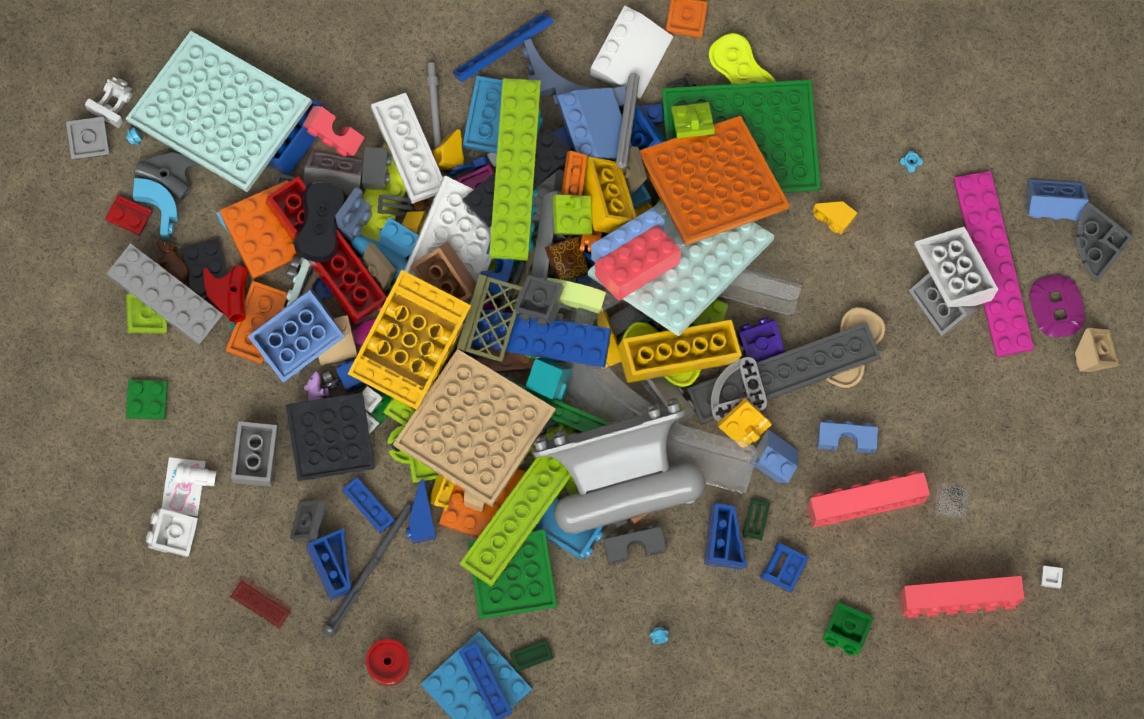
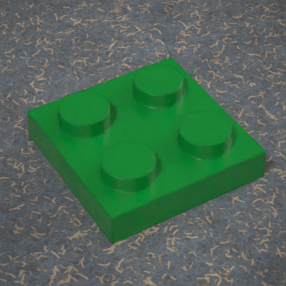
[126,380,168,420]

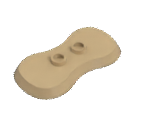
[826,307,885,388]

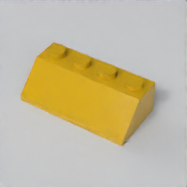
[583,156,636,233]

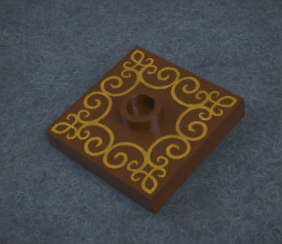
[545,236,589,281]

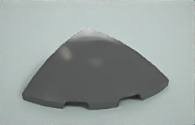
[1076,202,1133,281]

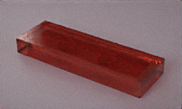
[230,581,290,629]

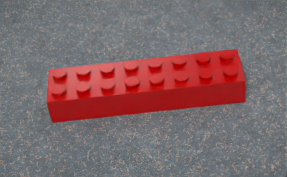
[266,176,387,325]

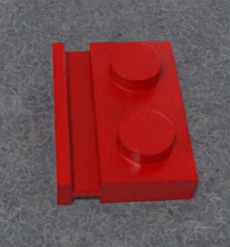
[105,195,152,236]

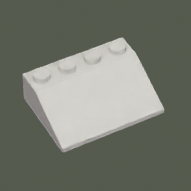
[590,6,673,99]
[914,227,998,307]

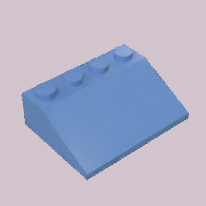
[557,88,632,161]
[248,288,345,382]

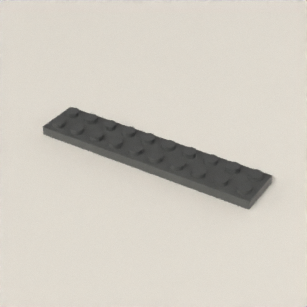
[687,322,881,425]

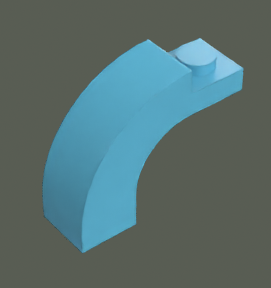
[133,178,179,240]

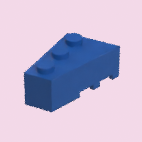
[704,503,747,570]

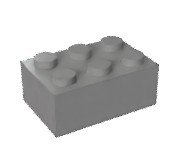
[231,421,279,487]

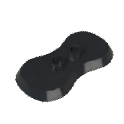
[293,181,347,262]

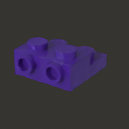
[736,317,785,366]

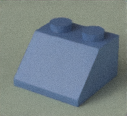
[749,430,798,483]

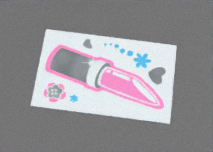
[161,457,206,516]

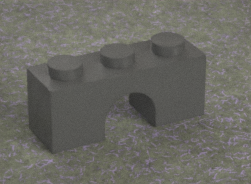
[603,525,666,565]

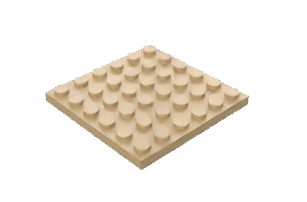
[393,349,556,507]

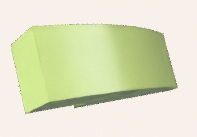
[547,278,606,313]

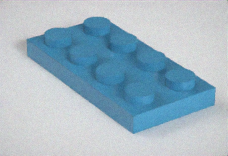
[462,76,503,154]

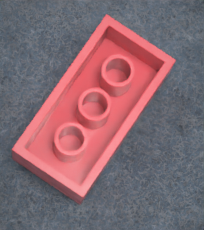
[595,225,681,301]

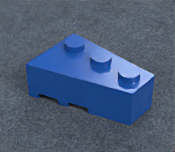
[306,528,351,601]

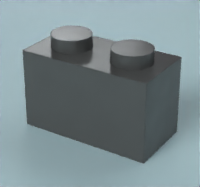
[362,147,392,190]

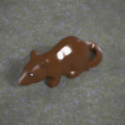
[157,239,189,285]

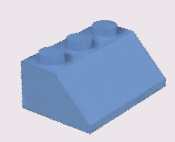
[1027,179,1089,221]

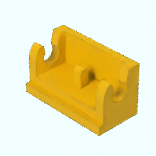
[428,474,455,509]

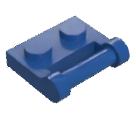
[760,543,809,593]

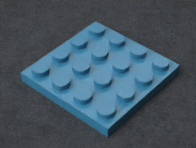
[421,631,532,719]

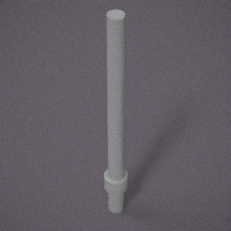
[427,62,443,171]

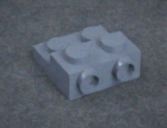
[335,187,372,242]

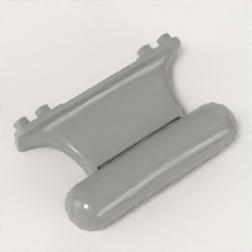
[533,398,706,534]

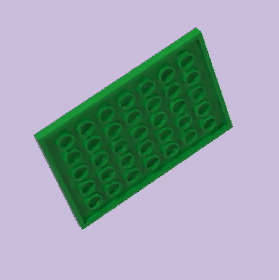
[662,80,821,193]

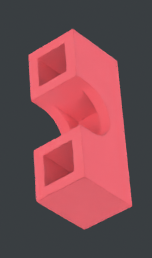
[303,106,365,157]

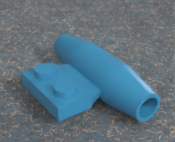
[351,217,419,279]

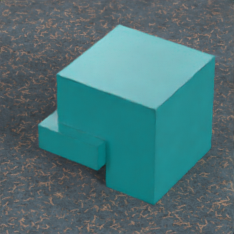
[525,358,573,403]

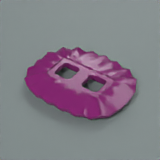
[1030,275,1085,337]

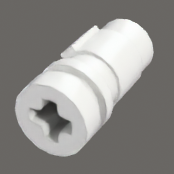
[175,464,216,486]

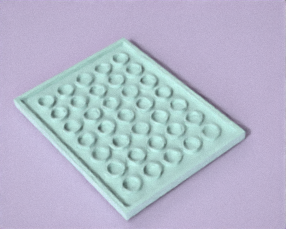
[126,31,312,192]
[588,200,774,336]

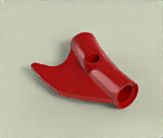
[203,265,249,323]

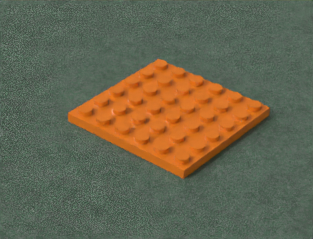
[640,116,790,246]

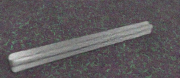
[616,73,640,169]

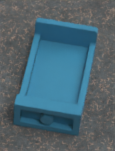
[534,498,604,561]

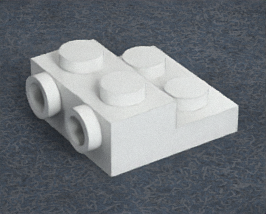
[146,508,198,557]

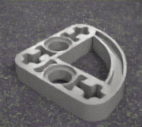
[711,357,767,422]

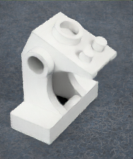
[85,77,132,128]

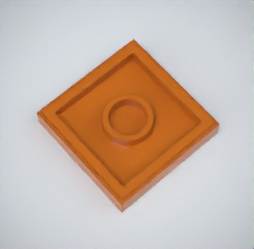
[666,0,708,38]

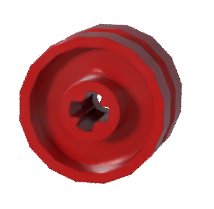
[366,639,410,686]

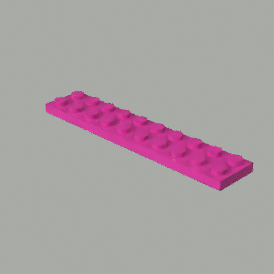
[953,171,1034,357]

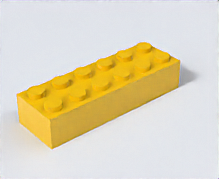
[617,320,742,383]

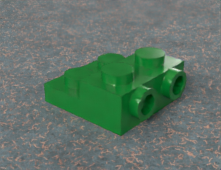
[822,602,874,656]

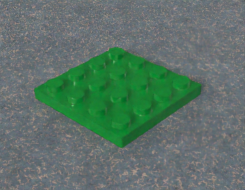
[467,530,557,620]

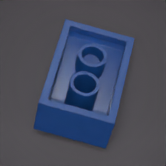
[621,104,667,172]

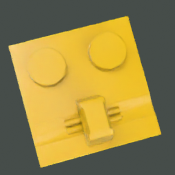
[717,398,772,450]

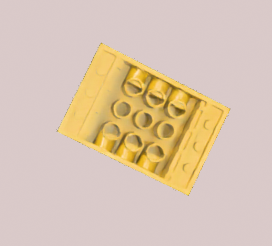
[348,270,472,410]

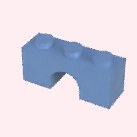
[817,420,878,454]

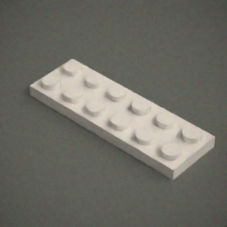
[371,93,443,203]

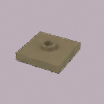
[622,146,647,196]
[361,242,396,293]

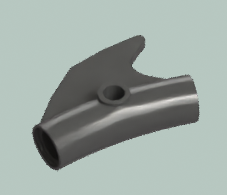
[135,152,201,200]

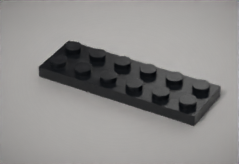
[462,128,569,228]

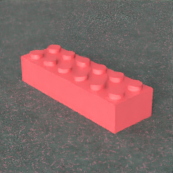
[807,471,930,528]
[899,576,1024,619]

